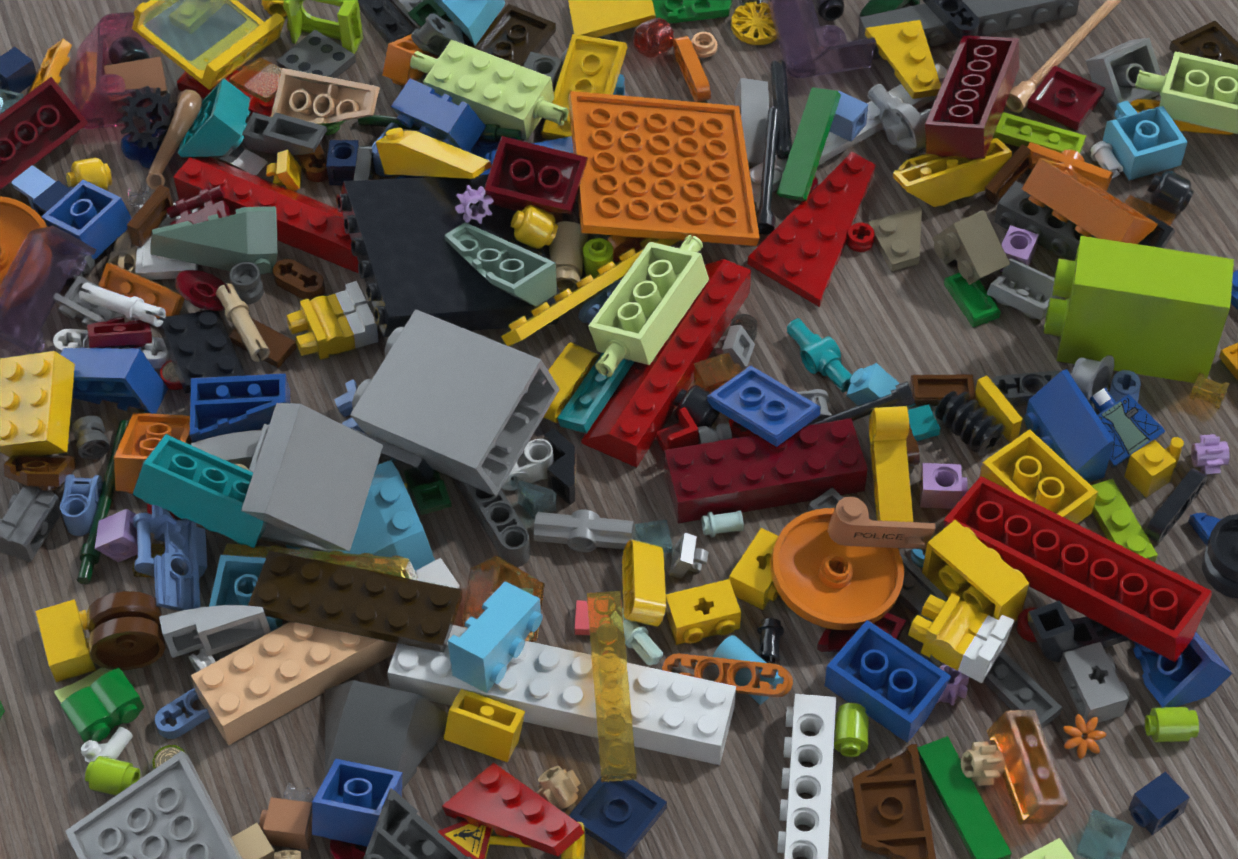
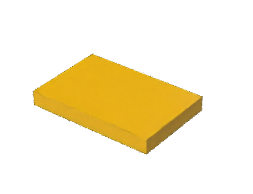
[568,0,657,38]

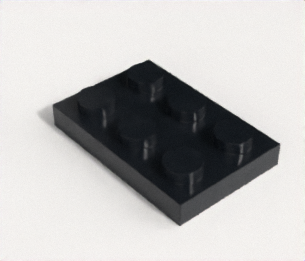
[158,310,246,394]

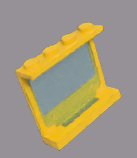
[132,0,285,90]

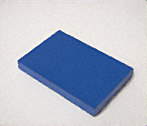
[707,366,820,447]

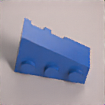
[190,373,290,443]

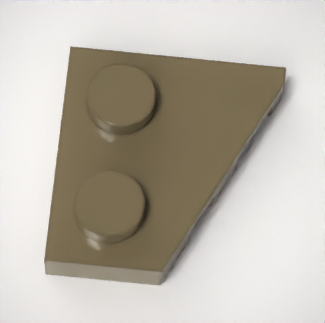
[868,207,922,272]

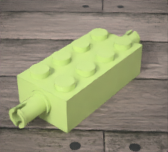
[410,40,569,140]
[1135,51,1238,134]
[588,235,709,377]

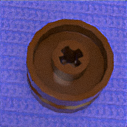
[86,591,165,670]

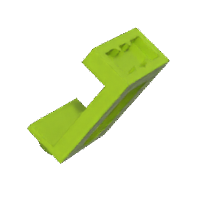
[283,0,363,54]

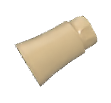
[549,221,588,292]

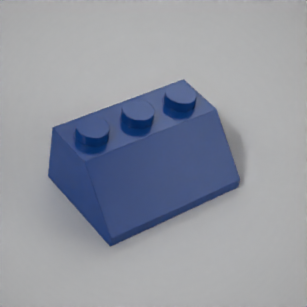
[1024,369,1114,483]
[824,620,951,743]

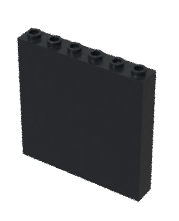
[336,174,560,337]

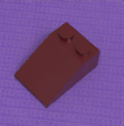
[484,136,588,213]

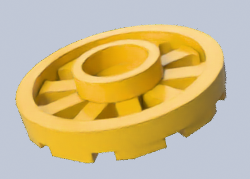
[731,2,783,45]

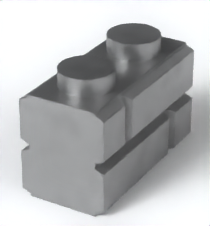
[0,485,61,562]

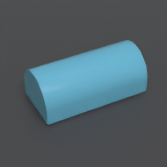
[713,635,784,705]

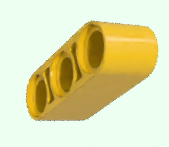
[543,342,599,423]
[622,539,666,627]

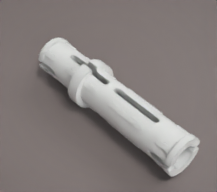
[79,282,166,327]

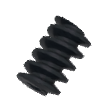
[935,391,1005,456]

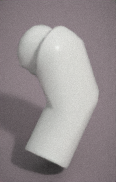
[81,727,133,763]

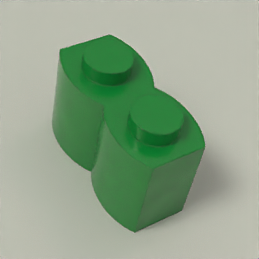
[60,668,145,743]

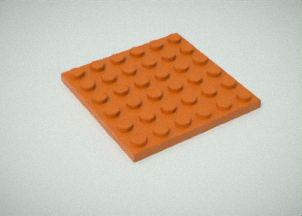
[568,91,760,246]

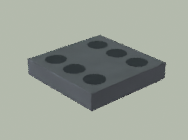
[276,30,356,78]

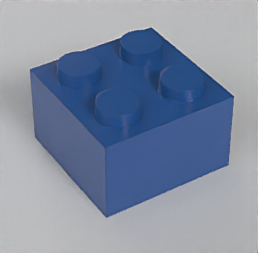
[41,179,132,260]
[312,759,403,847]

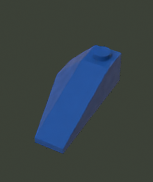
[1133,632,1233,707]

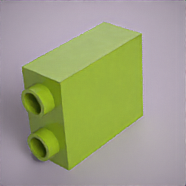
[1044,236,1234,385]

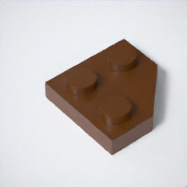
[4,455,76,491]

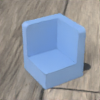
[12,165,56,209]

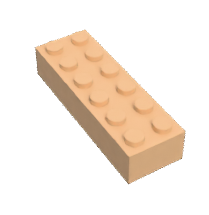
[191,621,397,746]

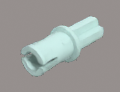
[610,608,663,666]

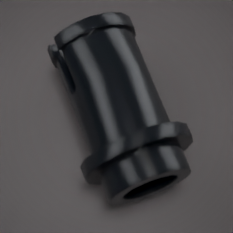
[757,618,784,663]

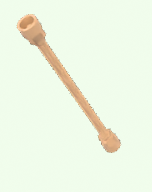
[1005,0,1122,113]

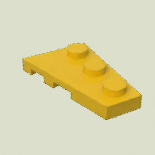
[865,20,941,99]

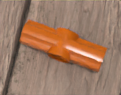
[1027,142,1113,192]

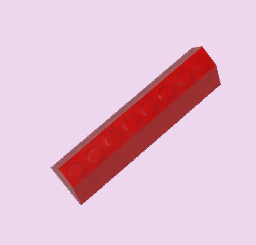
[173,157,359,274]
[581,259,751,468]
[944,476,1212,662]

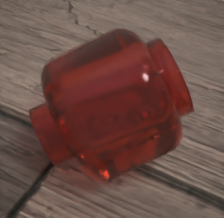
[633,18,675,58]

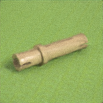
[216,283,270,362]

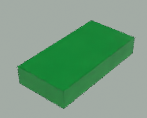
[944,273,1001,327]

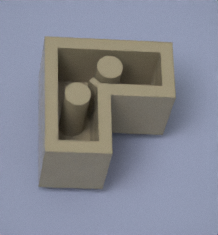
[932,210,1010,285]

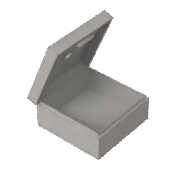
[241,403,383,555]

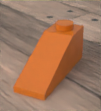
[382,34,438,86]

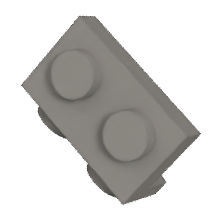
[987,258,1058,320]
[53,276,123,327]

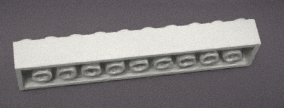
[387,625,736,765]

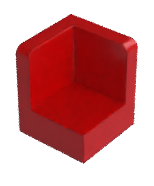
[656,407,699,451]

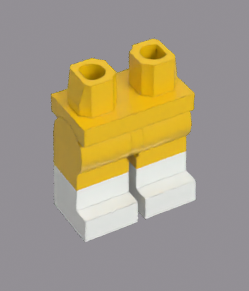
[286,281,378,360]
[908,593,1015,683]

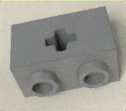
[1058,642,1129,723]

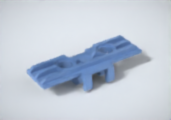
[133,505,207,611]

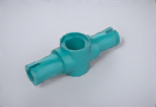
[787,318,852,393]

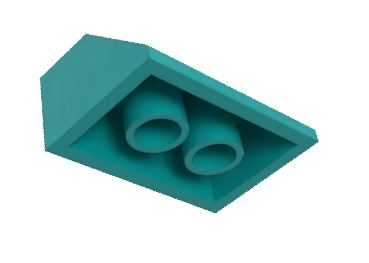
[178,78,250,157]

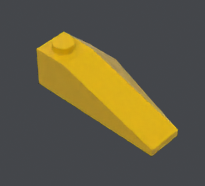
[376,128,492,179]

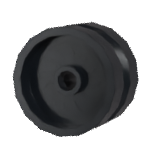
[1202,514,1238,598]

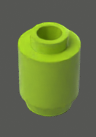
[583,238,613,278]
[834,703,869,757]
[1145,707,1199,742]
[85,756,140,796]

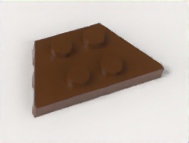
[851,744,936,859]

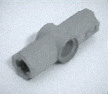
[534,510,634,552]

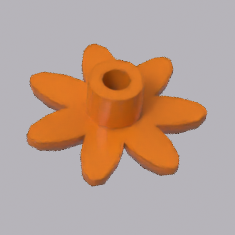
[1063,714,1106,759]

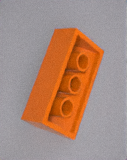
[1022,158,1158,244]

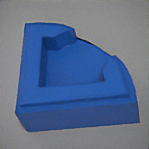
[1188,513,1223,546]

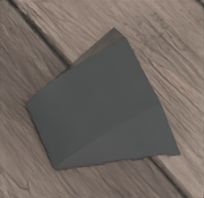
[325,680,448,790]
[363,788,472,859]

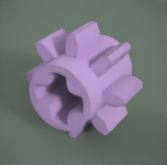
[455,185,494,224]
[1191,434,1230,474]
[937,663,969,706]

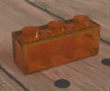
[987,710,1069,825]

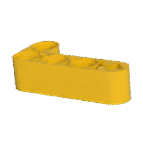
[869,406,913,522]

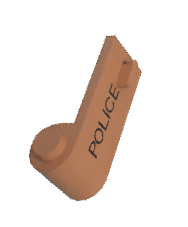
[828,497,935,549]

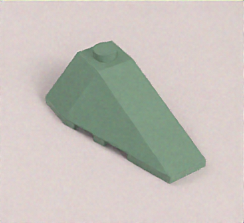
[150,206,278,274]
[445,222,557,307]

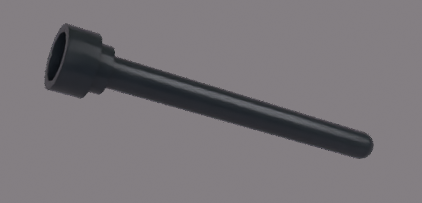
[756,106,780,234]
[806,381,916,426]

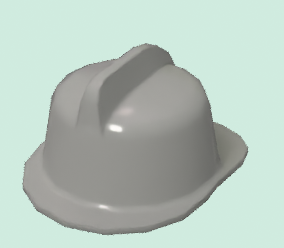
[1071,355,1114,415]

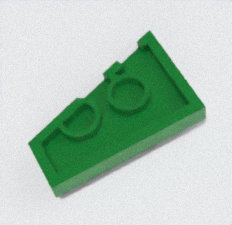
[643,0,733,27]

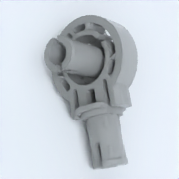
[867,84,931,154]

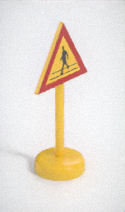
[437,820,586,859]

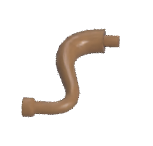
[146,89,202,190]

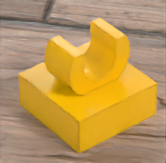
[266,150,301,191]

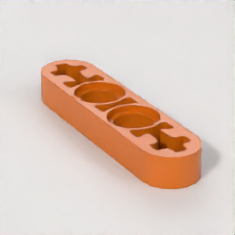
[662,653,793,697]

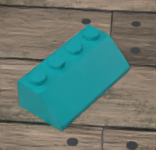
[132,434,268,548]

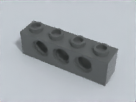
[994,181,1096,261]

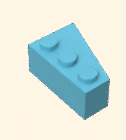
[434,0,505,46]
[448,581,543,693]

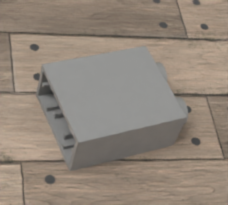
[350,309,560,496]

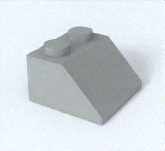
[1086,38,1162,109]

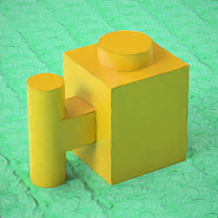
[1124,437,1184,498]

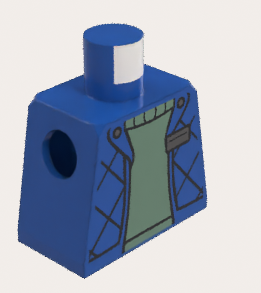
[1090,387,1165,469]

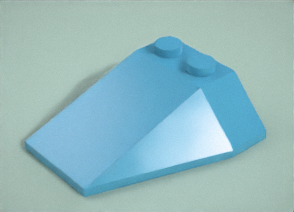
[286,460,435,577]

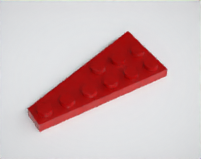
[747,152,876,307]

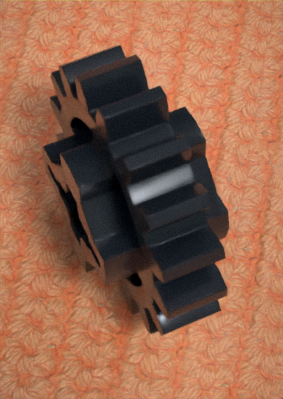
[117,86,177,150]

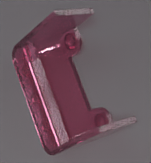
[74,12,162,129]

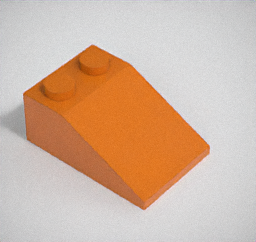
[114,413,192,494]

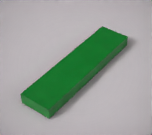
[777,87,841,201]
[917,736,1012,859]

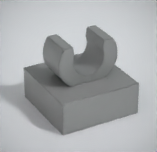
[715,325,755,369]
[669,533,709,579]

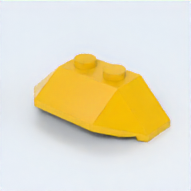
[893,138,1012,207]

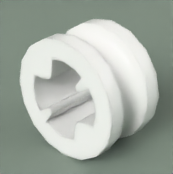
[189,648,216,672]

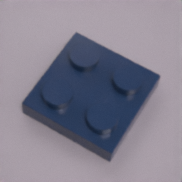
[569,765,667,859]

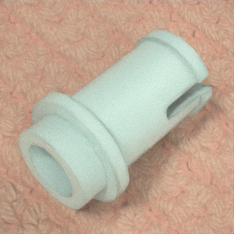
[701,511,744,537]

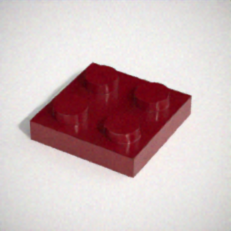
[1027,65,1105,131]

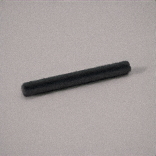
[771,60,792,159]

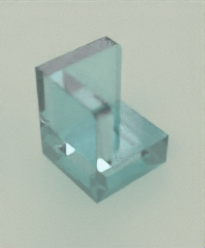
[1076,810,1133,859]

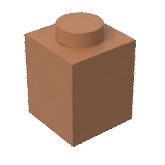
[259,797,312,850]

